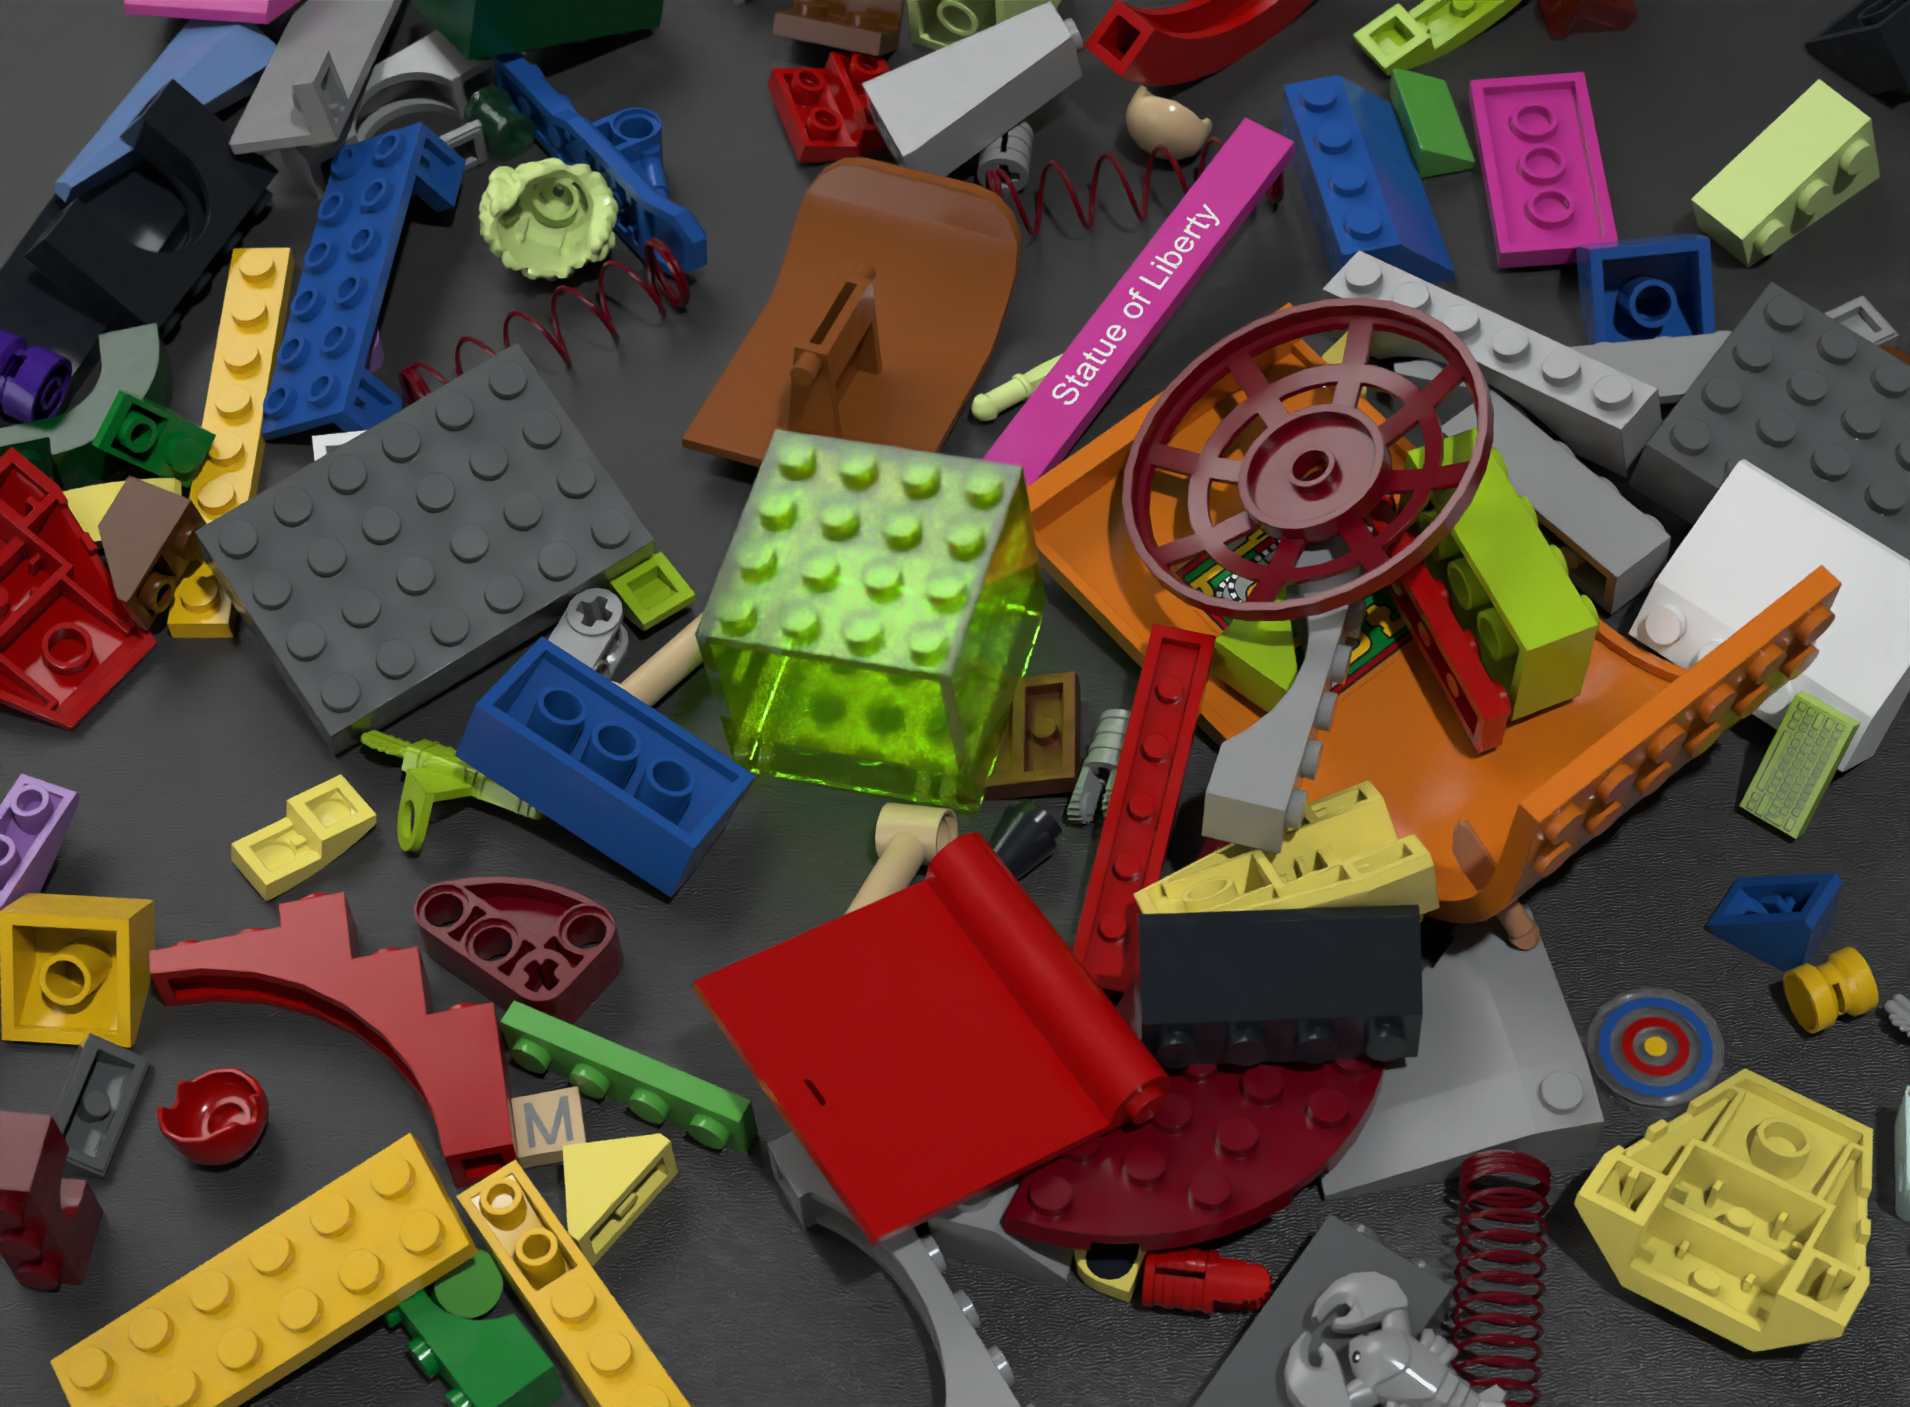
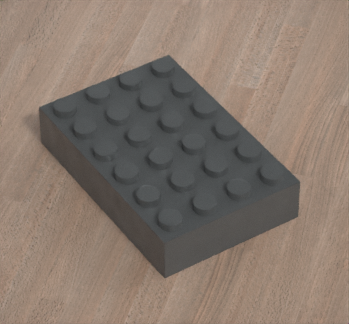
[1628,281,1910,560]
[195,342,655,757]

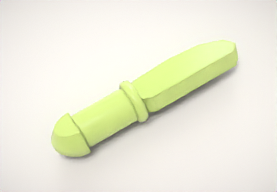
[971,354,1063,421]

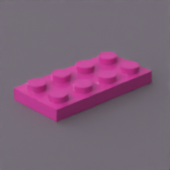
[1468,72,1618,269]

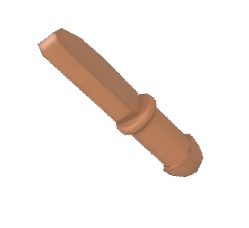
[1452,819,1540,950]

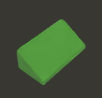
[1390,69,1476,178]

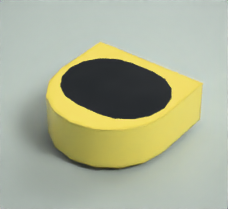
[1074,1242,1147,1303]

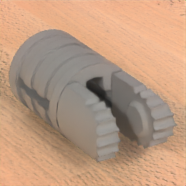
[977,117,1033,194]
[1067,709,1131,824]

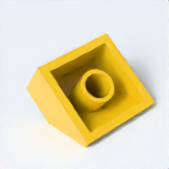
[0,893,155,1048]

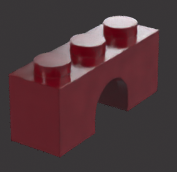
[0,1110,103,1289]

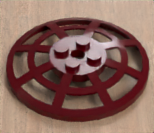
[1122,297,1494,622]

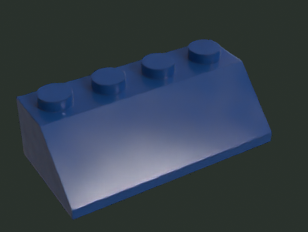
[1282,75,1455,284]
[455,636,756,897]

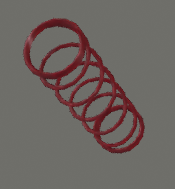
[985,129,1284,239]
[399,237,691,405]

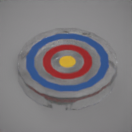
[1586,987,1724,1118]

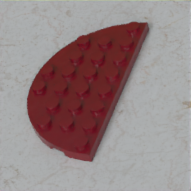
[1004,837,1387,1251]

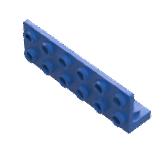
[261,121,466,441]

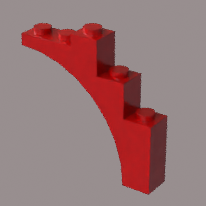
[149,892,522,1188]

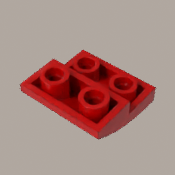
[767,52,890,163]

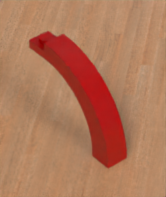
[1084,0,1314,86]

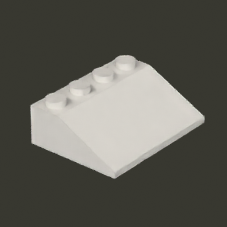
[1628,459,1910,772]

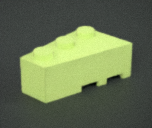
[1691,79,1880,268]

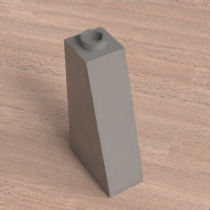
[862,1,1084,177]

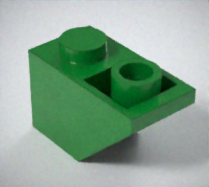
[92,389,216,489]

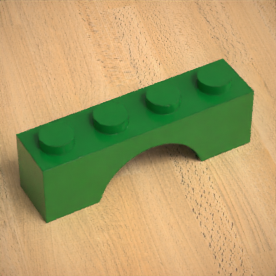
[381,1285,564,1407]

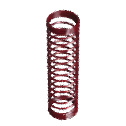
[1450,1150,1551,1407]

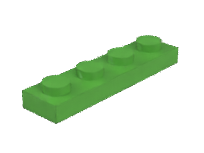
[500,1000,758,1154]

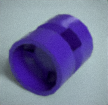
[0,327,73,423]

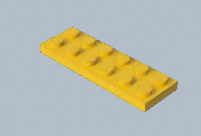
[50,1133,479,1407]

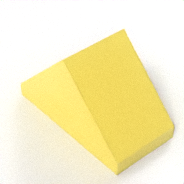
[563,1133,678,1267]

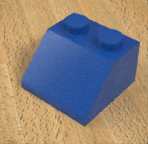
[1576,233,1715,345]

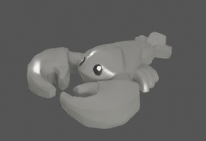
[1284,1271,1507,1407]

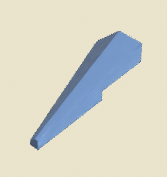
[52,19,277,203]

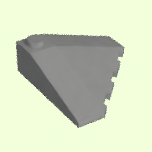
[1318,903,1604,1201]

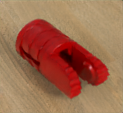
[1142,1247,1273,1315]

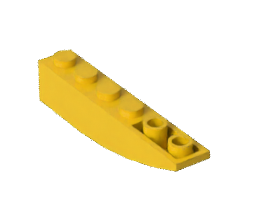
[456,1160,691,1407]

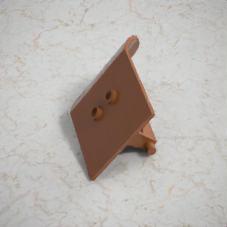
[682,157,1022,507]

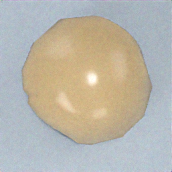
[1126,85,1212,161]

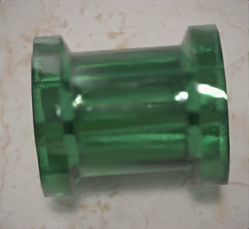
[464,85,536,159]

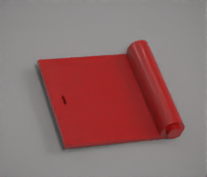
[692,832,1171,1247]

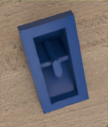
[1706,872,1843,972]

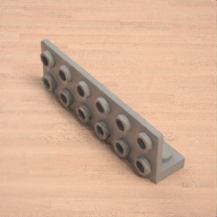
[229,0,402,155]

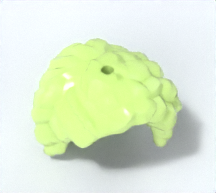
[478,158,619,282]

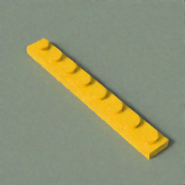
[167,248,295,638]

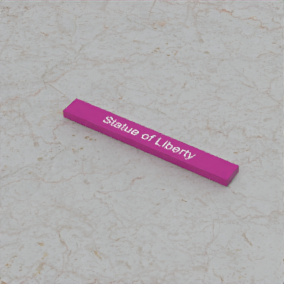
[974,117,1296,499]

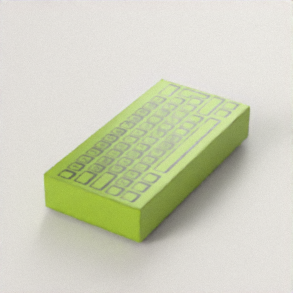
[1739,690,1861,839]

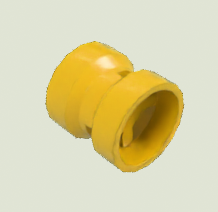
[1783,946,1879,1034]

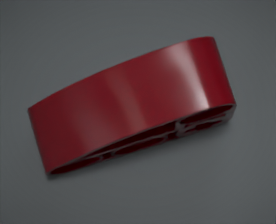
[413,876,624,1025]

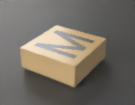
[511,1086,587,1169]

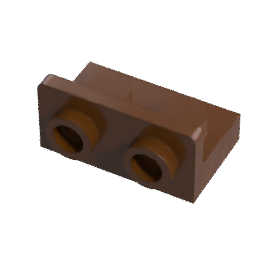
[772,0,905,56]

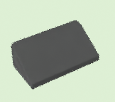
[49,1033,151,1180]

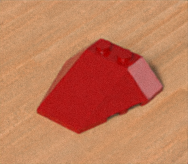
[0,447,157,732]

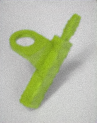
[360,730,547,852]

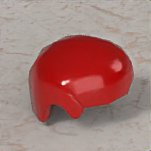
[156,1067,269,1165]

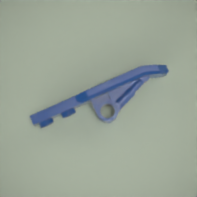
[494,52,707,277]

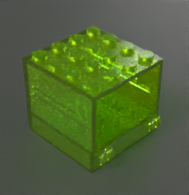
[695,429,1047,812]

